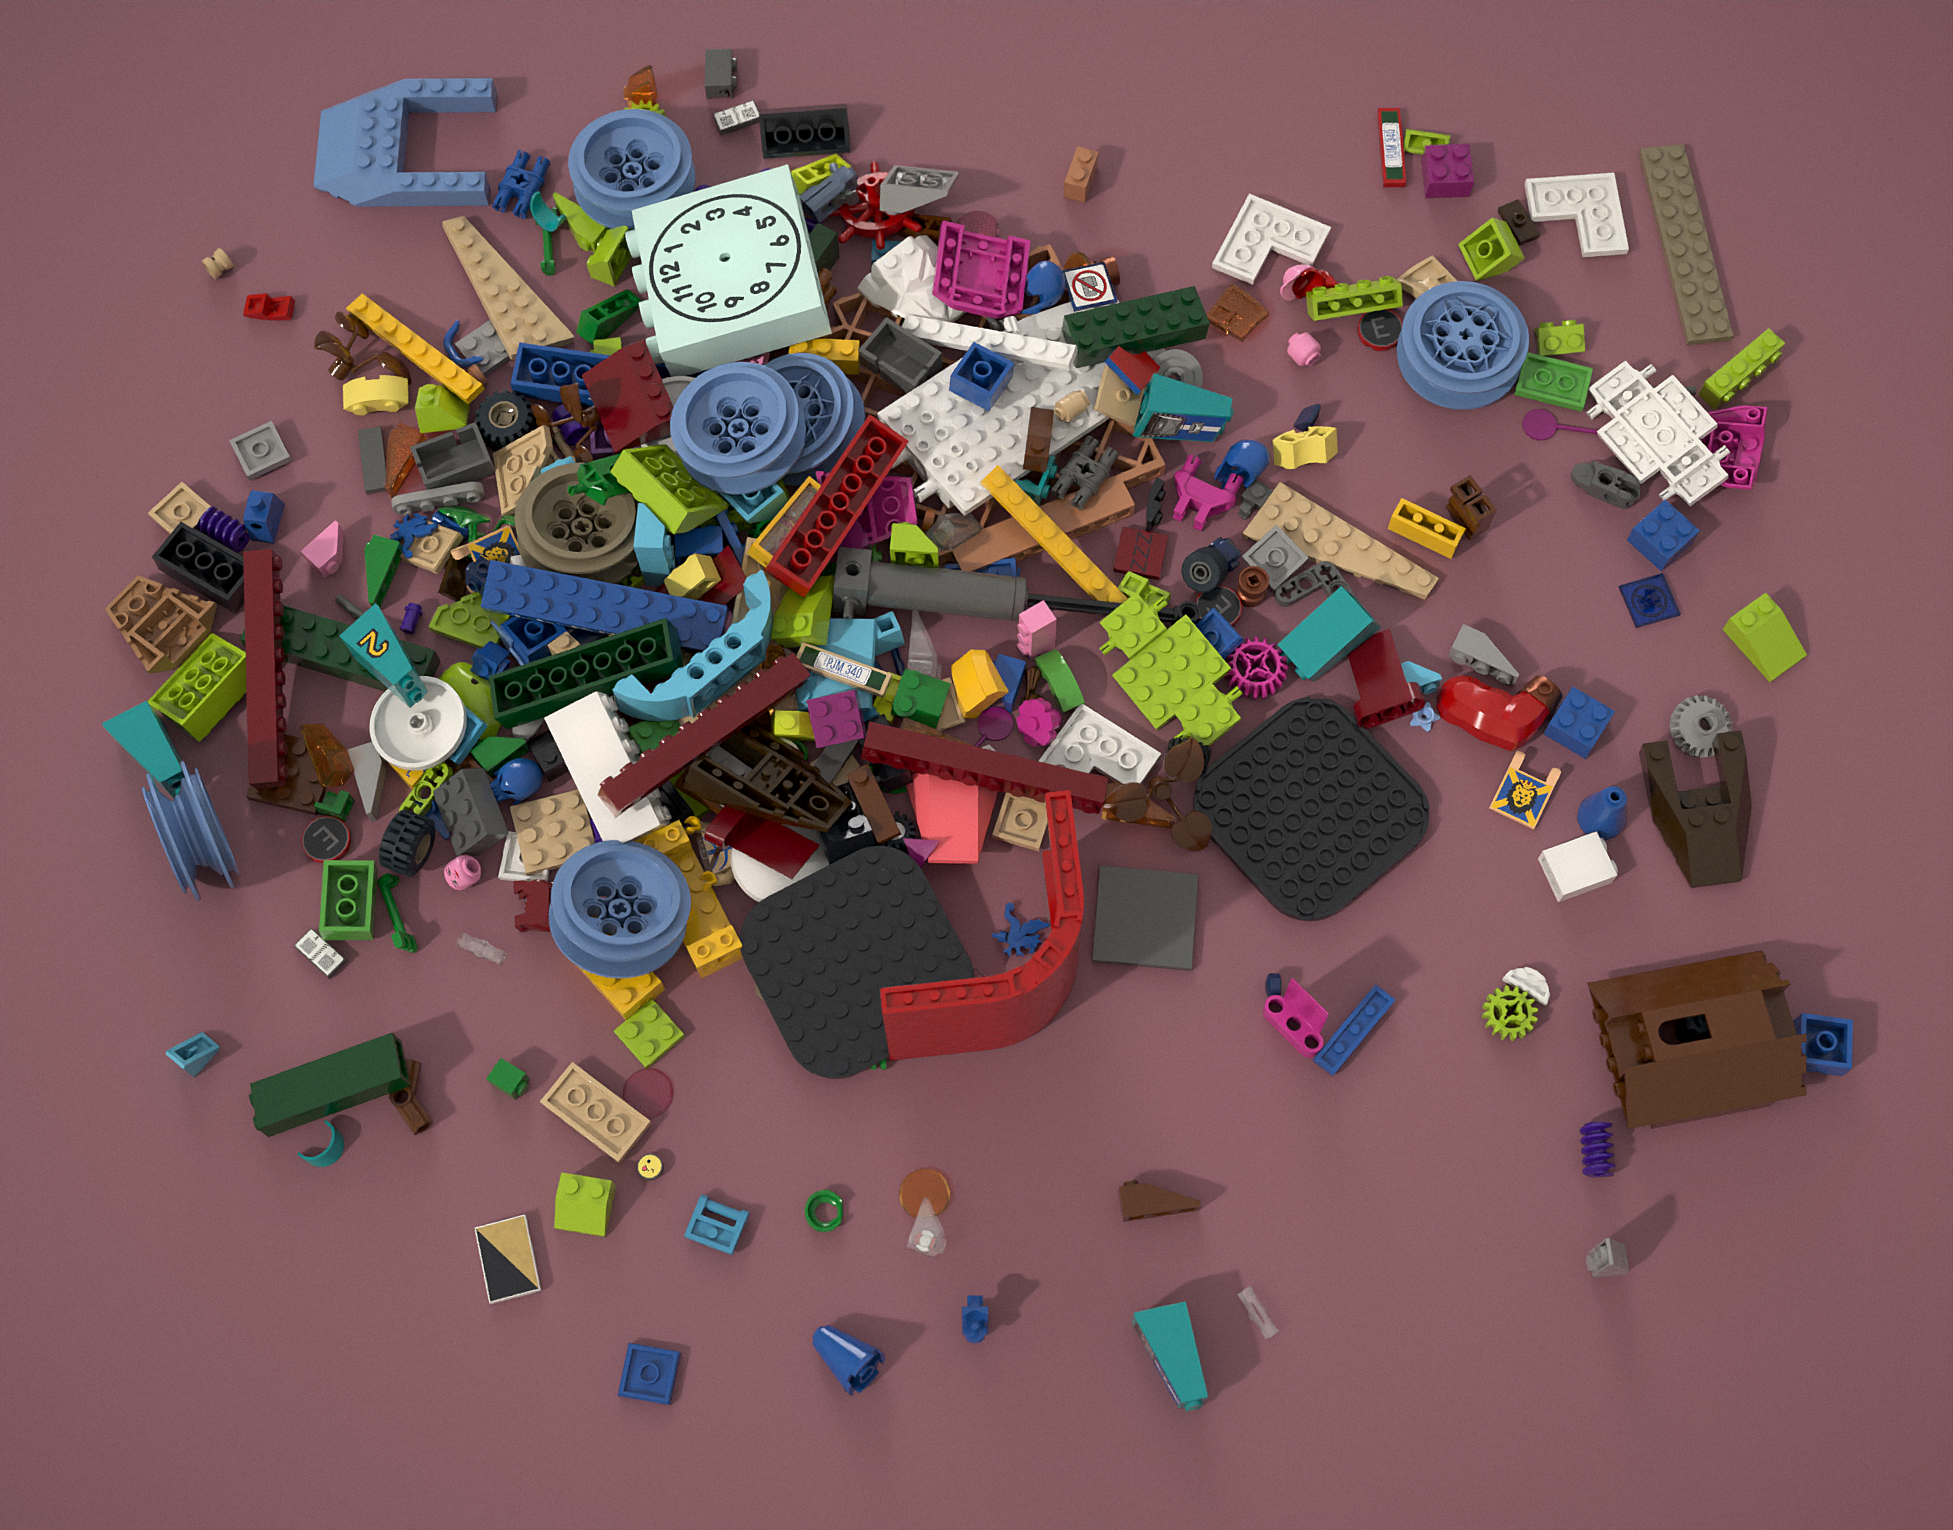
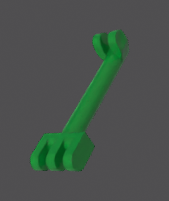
[535,207,558,276]
[377,873,418,953]

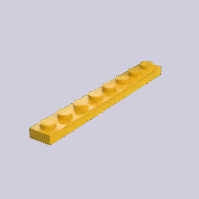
[346,294,485,405]
[980,465,1128,603]

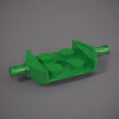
[567,453,630,506]

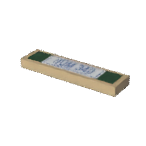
[796,642,892,698]

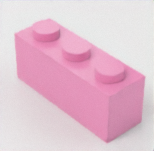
[1017,600,1057,661]

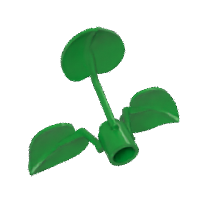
[439,506,515,557]

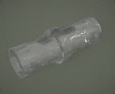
[456,932,508,966]
[1237,1286,1280,1340]

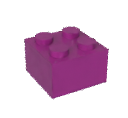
[1421,144,1474,198]
[806,689,867,748]

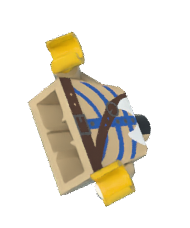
[684,816,735,890]

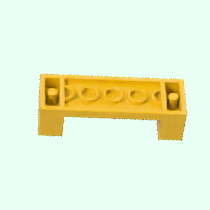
[635,820,743,979]

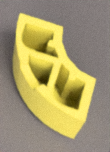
[343,375,408,416]
[1273,426,1338,469]

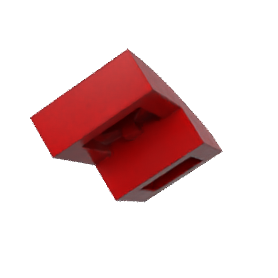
[243,293,295,321]

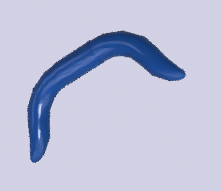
[443,320,483,368]

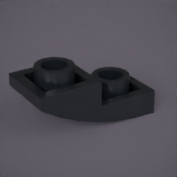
[1145,477,1166,532]

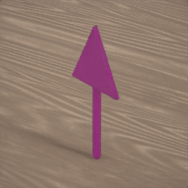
[903,838,940,868]

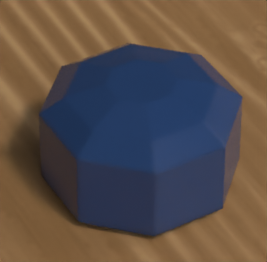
[1265,973,1281,997]

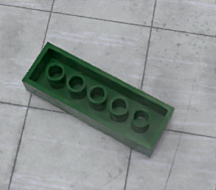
[1062,286,1210,369]

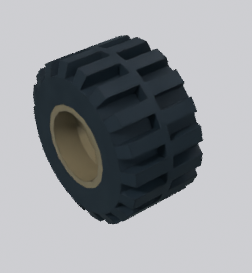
[475,390,538,451]
[379,809,436,877]

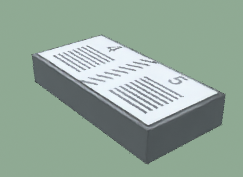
[713,100,759,135]
[293,928,347,979]

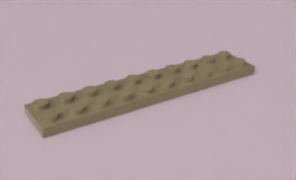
[1638,144,1733,346]

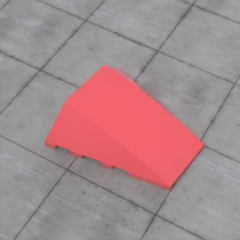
[906,773,998,864]

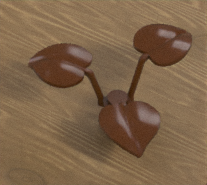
[314,311,411,385]
[531,383,601,463]
[1103,737,1212,851]

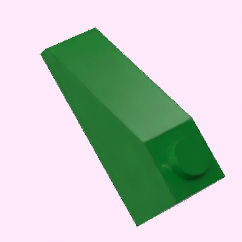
[576,289,642,345]
[364,535,403,608]

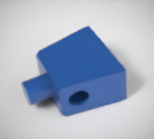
[243,490,285,544]

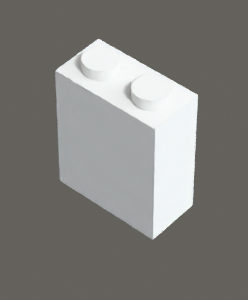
[1538,831,1618,902]

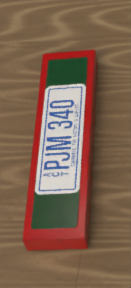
[1377,108,1406,187]

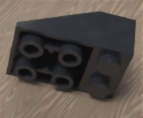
[816,782,876,865]

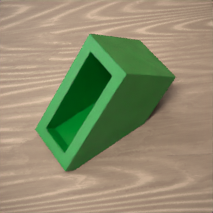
[470,736,530,779]

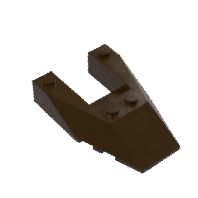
[684,722,852,832]
[1639,730,1752,888]

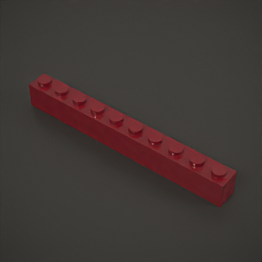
[243,549,288,789]
[597,653,811,818]
[861,722,1108,814]

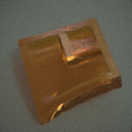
[1206,283,1269,342]

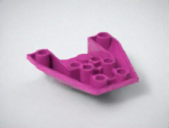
[1700,405,1768,490]

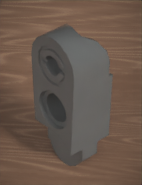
[1570,461,1640,509]

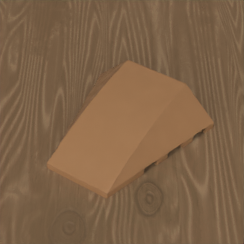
[105,575,217,674]

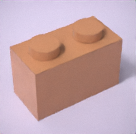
[1064,146,1098,203]

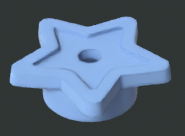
[1410,702,1440,732]

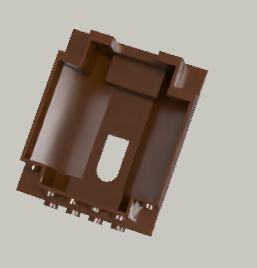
[1587,950,1806,1129]

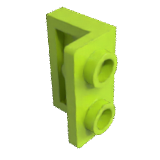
[1533,320,1585,356]

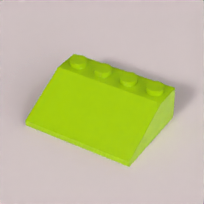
[610,444,729,534]
[147,633,247,742]

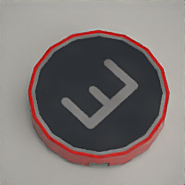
[1357,309,1403,351]
[1196,585,1242,627]
[301,816,351,864]

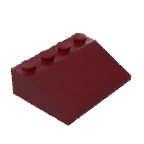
[582,339,674,455]

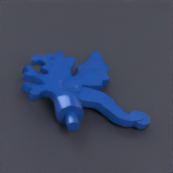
[390,513,439,559]
[992,903,1049,957]

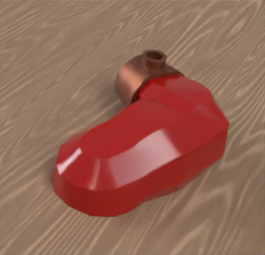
[1436,675,1562,751]

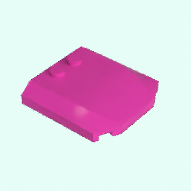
[932,221,1031,319]

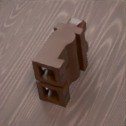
[1445,475,1497,540]

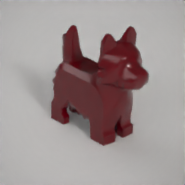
[513,879,553,933]

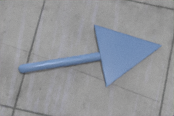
[491,621,525,665]

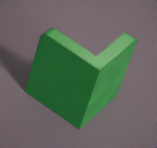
[313,790,355,822]

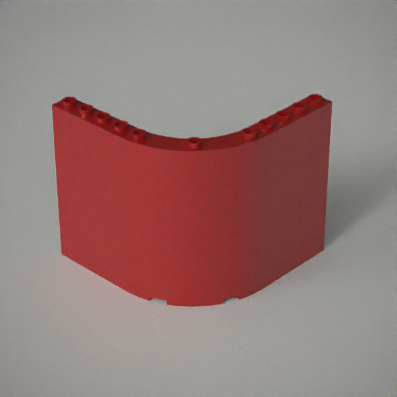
[880,790,1084,1061]

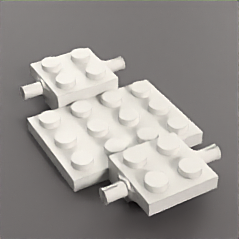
[1586,360,1730,506]

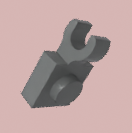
[1238,480,1274,520]

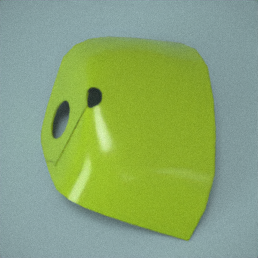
[438,662,501,740]

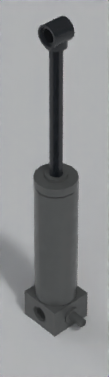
[832,547,1201,625]

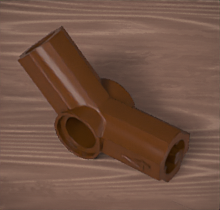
[389,1059,434,1135]

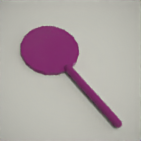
[1522,409,1598,440]
[974,707,1013,747]

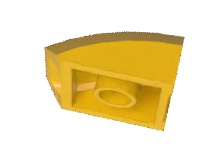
[951,649,1009,719]

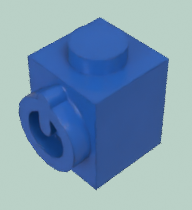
[470,641,511,681]

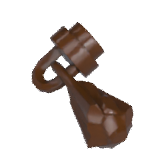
[1019,666,1046,706]

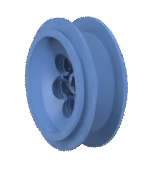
[568,109,696,231]
[1397,281,1529,410]
[733,353,866,486]
[670,362,806,495]
[142,760,239,902]
[549,840,691,978]

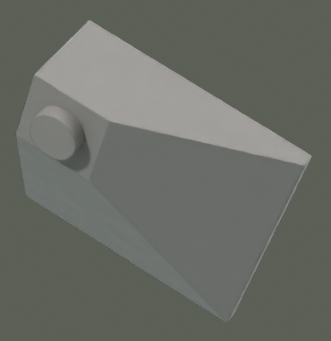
[880,165,960,215]

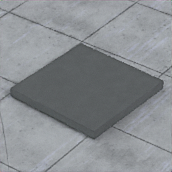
[1092,866,1198,971]

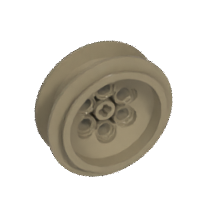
[514,462,641,584]

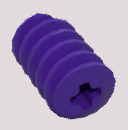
[197,506,250,553]
[1580,1122,1616,1178]

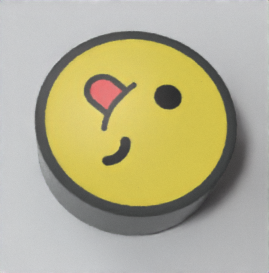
[637,1154,664,1181]

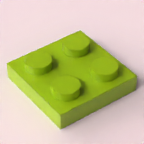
[614,998,685,1069]

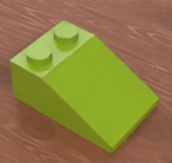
[771,575,835,648]
[1722,593,1807,682]

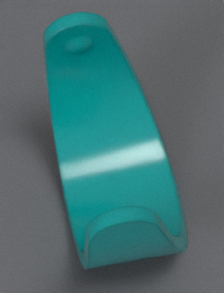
[530,191,567,232]
[297,1120,344,1167]

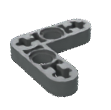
[1275,561,1362,607]

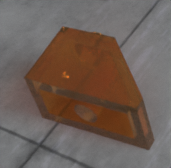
[623,65,658,109]

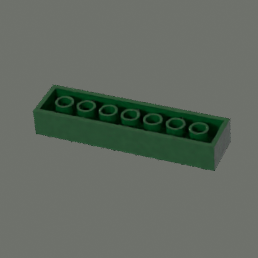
[240,605,440,691]
[489,618,684,729]

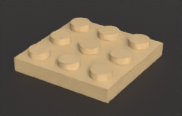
[510,789,595,876]

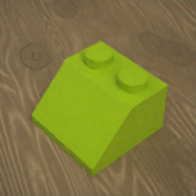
[1458,217,1525,281]
[587,225,632,287]
[415,384,470,433]
[890,522,939,568]
[554,1172,616,1237]

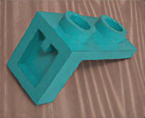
[1015,455,1058,506]

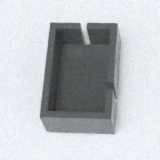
[859,317,943,394]
[410,422,495,490]
[433,768,509,857]

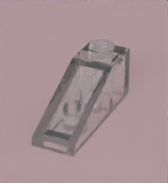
[907,610,942,679]

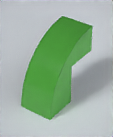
[1034,649,1085,712]

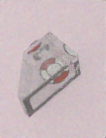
[926,513,983,551]
[906,1197,947,1259]

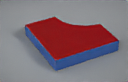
[1104,346,1161,395]

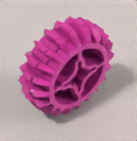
[1224,636,1288,700]

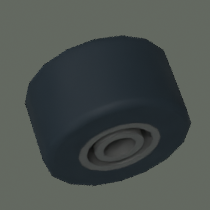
[1181,547,1228,593]

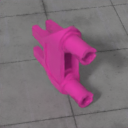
[1173,455,1244,531]

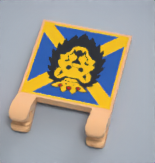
[451,525,520,593]
[1489,751,1561,830]

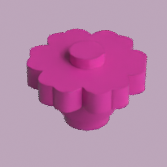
[1016,698,1061,747]

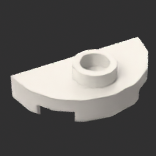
[1502,967,1550,1006]

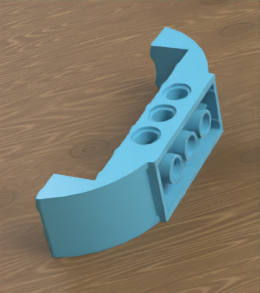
[613,569,773,722]

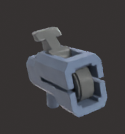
[799,163,860,223]

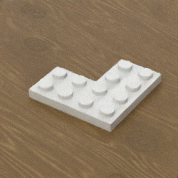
[1524,173,1629,257]
[1212,194,1331,285]
[1039,704,1161,786]

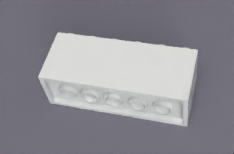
[544,691,671,843]

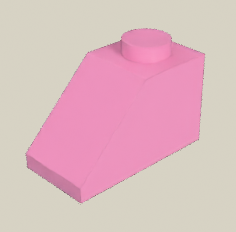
[300,520,344,578]

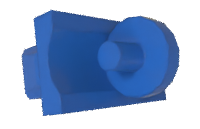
[962,1295,989,1344]

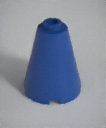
[1577,786,1627,840]
[812,1325,885,1396]

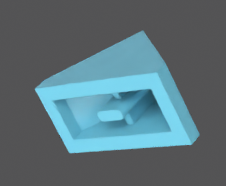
[166,1032,220,1077]

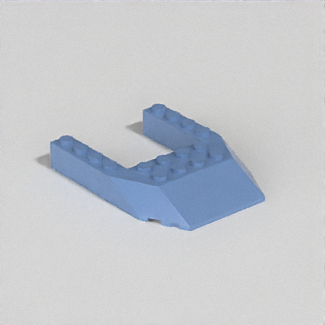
[314,78,497,207]

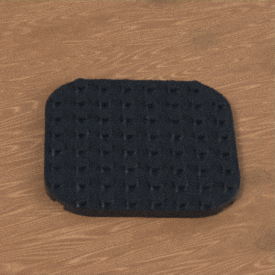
[1193,697,1429,921]
[740,846,975,1079]

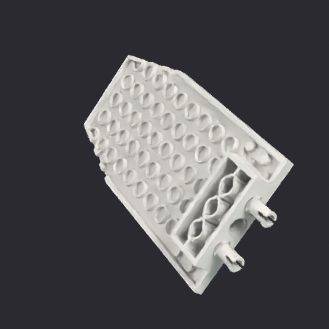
[877,296,1165,516]

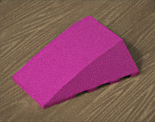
[816,471,918,563]

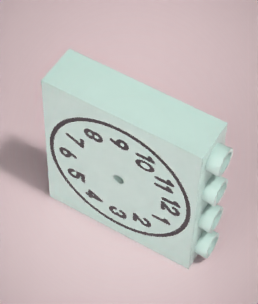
[625,164,832,377]

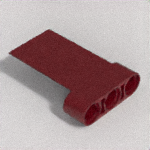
[654,545,747,605]
[1348,629,1425,729]
[704,806,820,879]

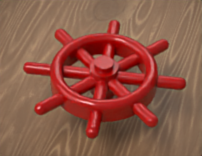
[826,162,922,250]

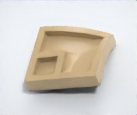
[1396,255,1457,298]

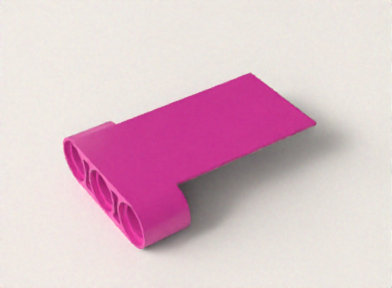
[1262,978,1329,1058]

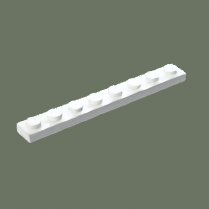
[902,315,1078,370]

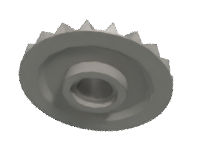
[1145,349,1203,388]
[1670,695,1733,758]

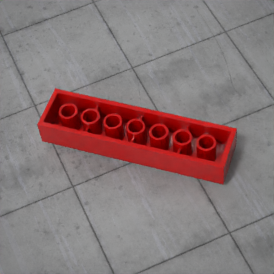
[764,414,909,598]

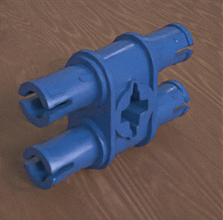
[492,150,551,219]

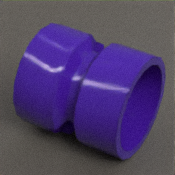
[552,404,590,445]

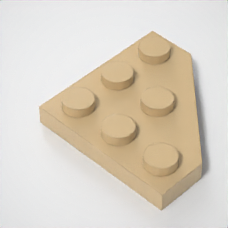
[493,425,553,515]

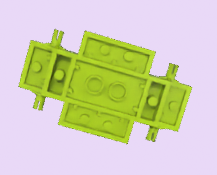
[1099,592,1243,746]

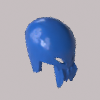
[1021,261,1065,314]
[1214,440,1270,489]
[490,758,543,805]

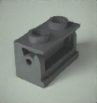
[705,49,738,99]

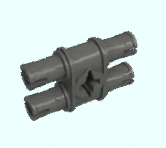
[1050,436,1119,511]

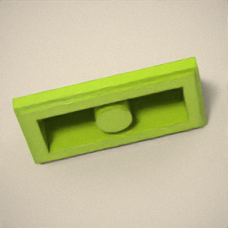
[1403,129,1450,155]

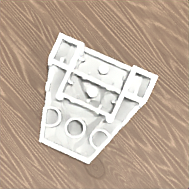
[858,235,966,323]

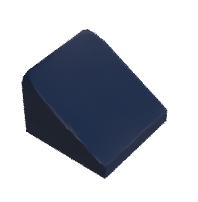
[1294,404,1321,432]

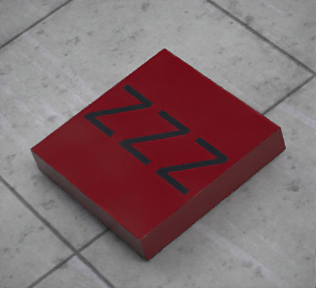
[1113,527,1168,580]

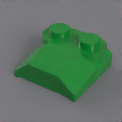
[890,668,951,729]

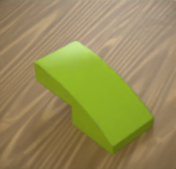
[1118,571,1171,608]

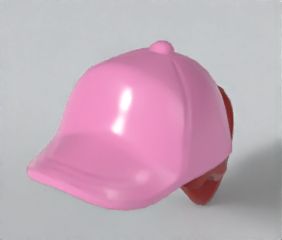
[1280,264,1339,301]

